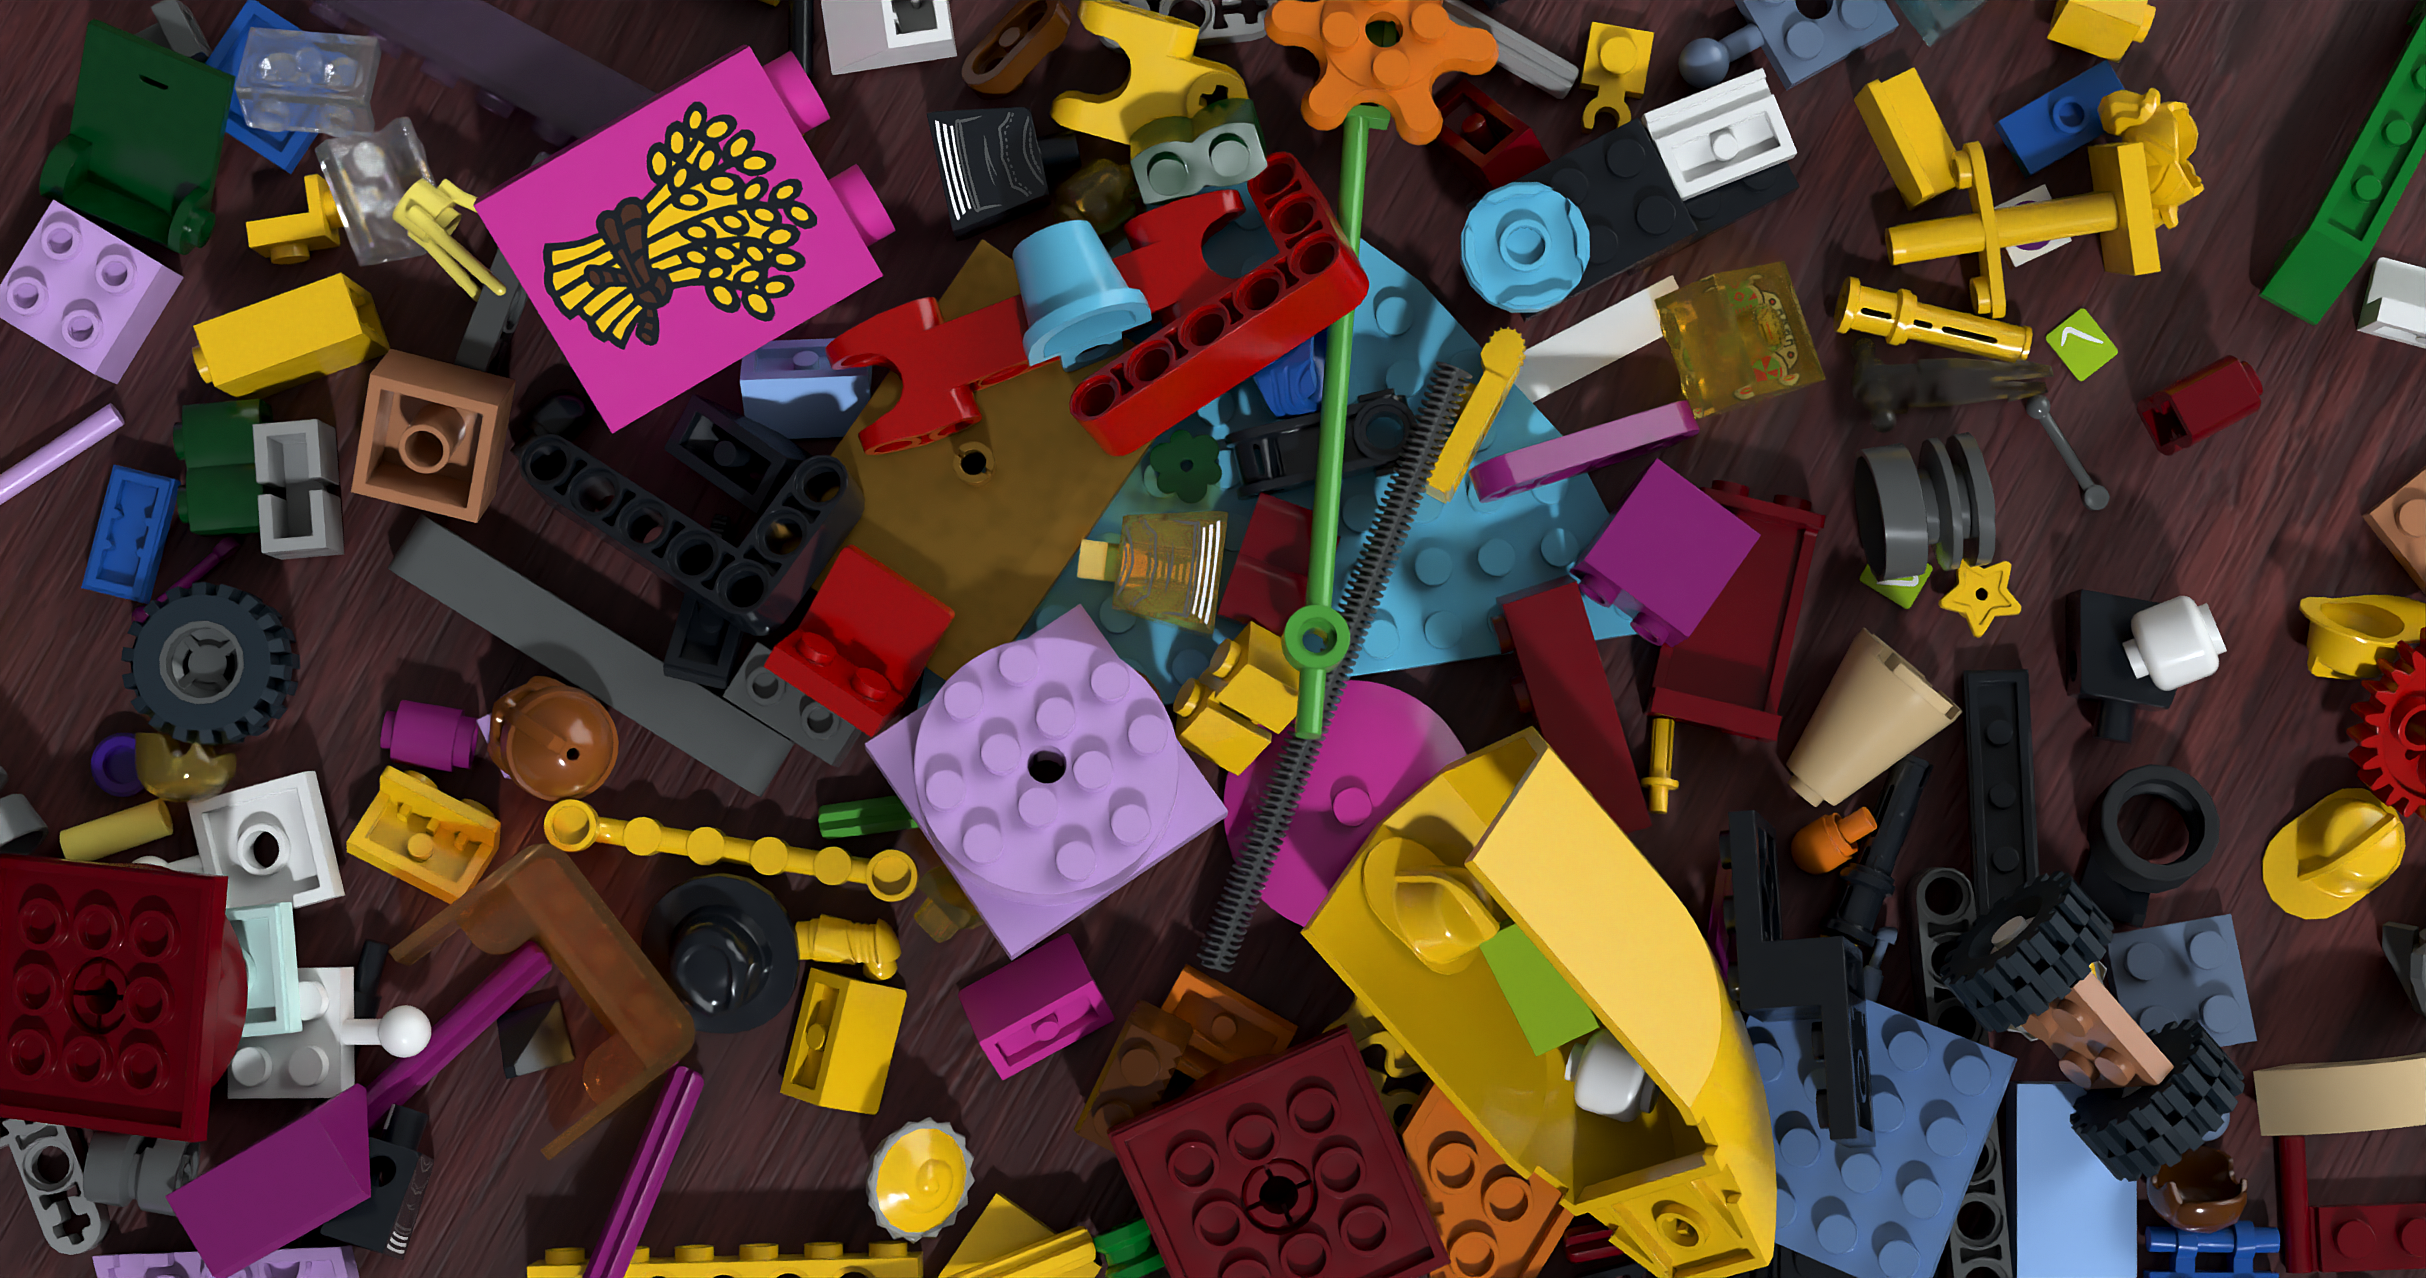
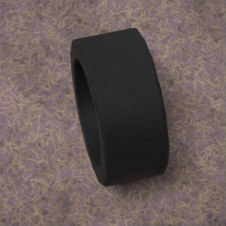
[2087,764,2220,894]

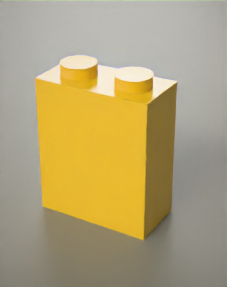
[192,273,390,400]

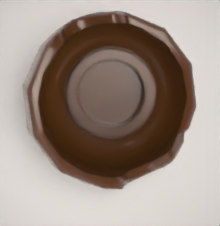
[2146,1145,2248,1234]

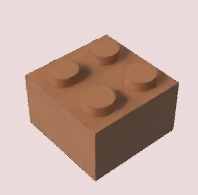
[351,349,516,523]

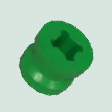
[1092,1215,1165,1278]

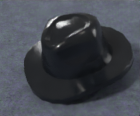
[640,873,800,1034]

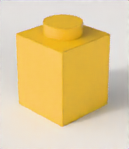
[2047,0,2156,63]

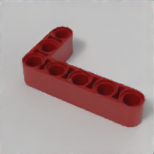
[1069,152,1369,457]

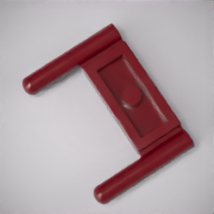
[2278,1135,2426,1273]

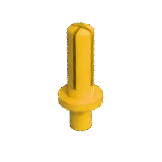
[1640,717,1679,814]

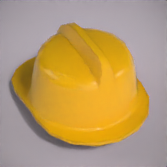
[2299,595,2426,680]
[2262,788,2406,919]
[1362,837,1500,975]

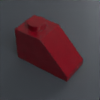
[1434,79,1551,196]

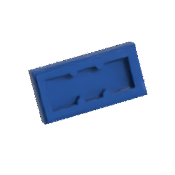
[1994,59,2125,179]
[81,465,181,604]

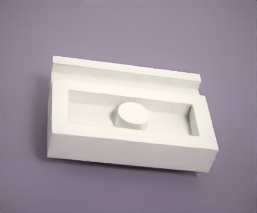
[1641,68,1797,201]

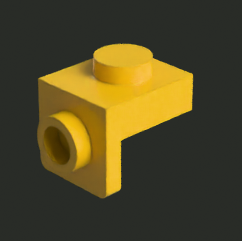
[246,174,346,264]

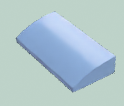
[2005,1081,2137,1278]

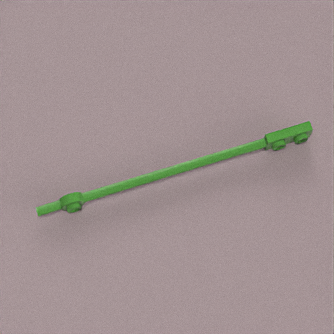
[1281,21,1397,739]

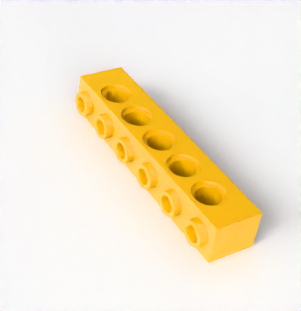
[527,1240,923,1278]

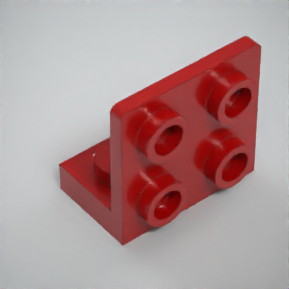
[763,544,955,737]

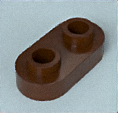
[961,0,1072,100]

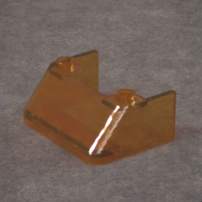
[389,844,696,1161]

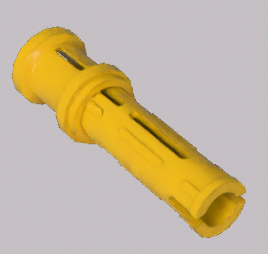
[1833,276,2033,366]

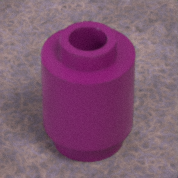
[380,700,479,773]

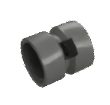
[83,1130,201,1217]

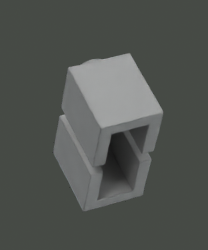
[253,419,344,560]

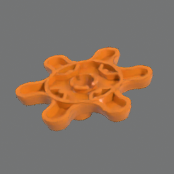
[1264,0,1499,145]

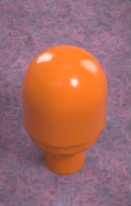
[1791,807,1877,875]

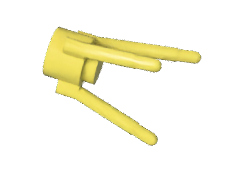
[392,178,507,302]

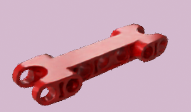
[825,189,1246,455]

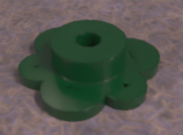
[1149,430,1222,504]

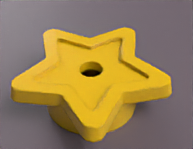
[1938,558,2021,638]

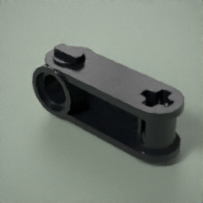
[1224,388,1417,500]

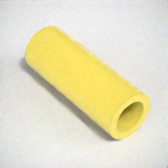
[60,798,173,862]

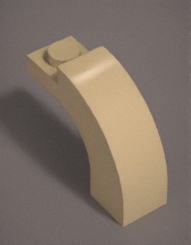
[2253,1052,2426,1136]

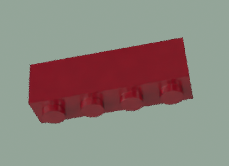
[1490,574,1652,834]

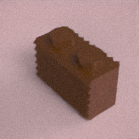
[1073,1000,1193,1154]

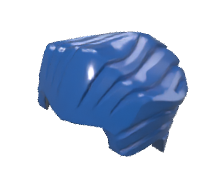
[1253,327,1327,420]

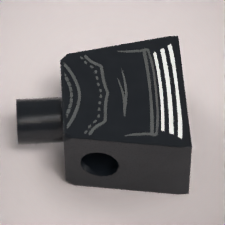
[926,107,1082,242]
[320,1104,434,1260]

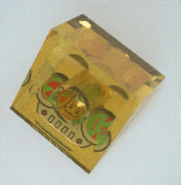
[1654,261,1826,420]

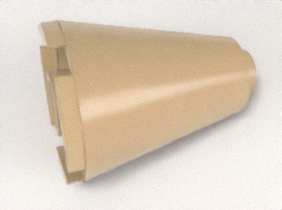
[1786,627,1962,807]

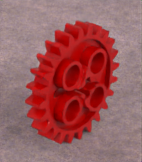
[2346,627,2426,822]

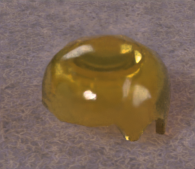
[134,732,237,804]

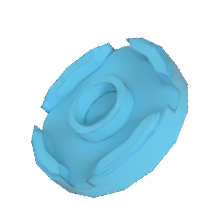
[1460,182,1590,313]

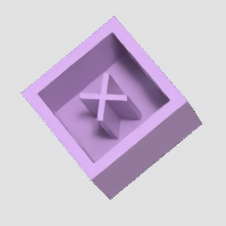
[0,199,184,384]

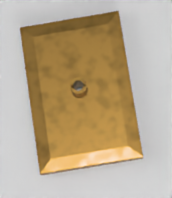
[780,239,1158,681]

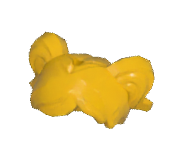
[2097,88,2204,229]

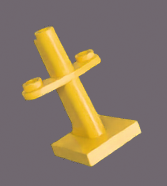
[1885,141,2161,319]

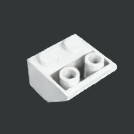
[821,0,957,75]

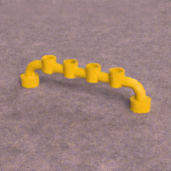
[544,799,919,902]

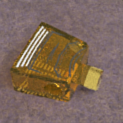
[1077,511,1228,638]

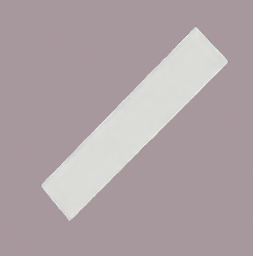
[1514,275,1696,403]

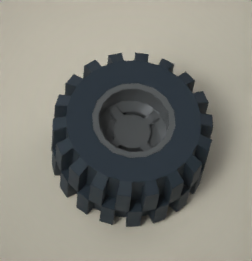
[121,582,300,746]

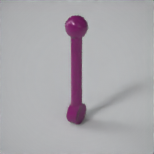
[131,535,241,623]

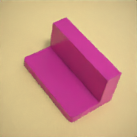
[958,933,1116,1080]

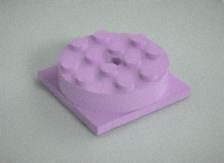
[865,604,1228,961]

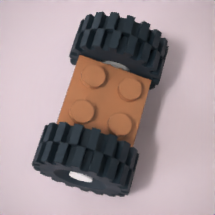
[1940,871,2245,1182]

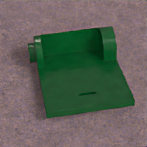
[39,19,236,255]

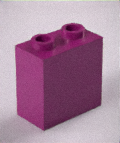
[1569,458,1761,647]

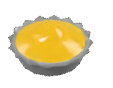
[865,1117,975,1244]

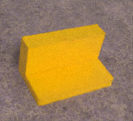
[1854,67,1957,211]
[780,967,907,1115]

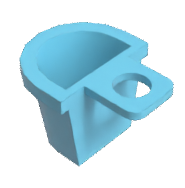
[1012,220,1152,372]

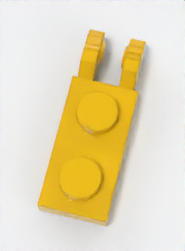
[1425,327,1526,504]

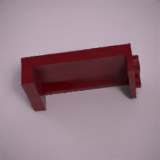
[1643,480,1826,743]

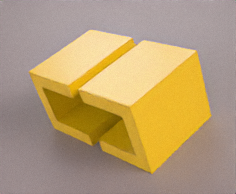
[1173,621,1300,776]

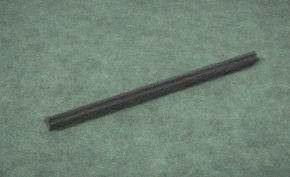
[1197,361,1473,972]

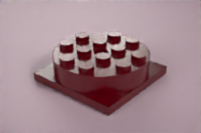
[0,853,248,1143]
[1106,1023,1451,1278]

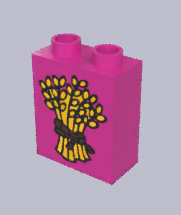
[473,44,896,434]

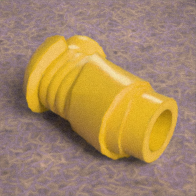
[795,914,902,981]

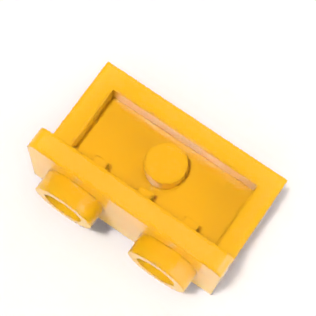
[347,766,501,909]

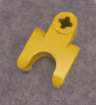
[1050,0,1249,145]

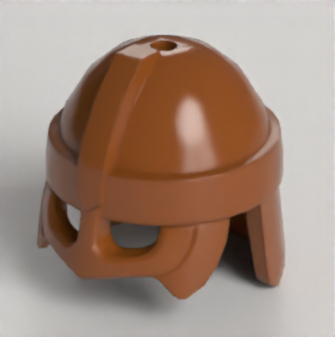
[487,676,619,802]

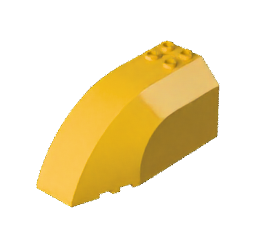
[1300,726,1777,1278]

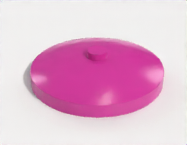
[1223,680,1467,927]

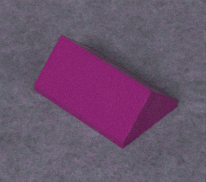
[165,1083,371,1278]

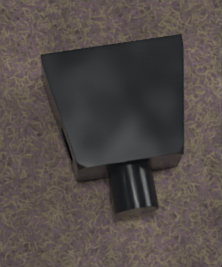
[2065,589,2177,744]

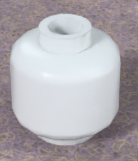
[2122,596,2227,691]
[1565,1029,1661,1122]

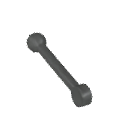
[2025,394,2109,511]

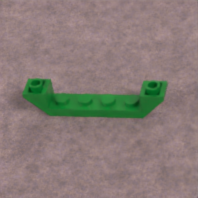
[2258,0,2426,326]

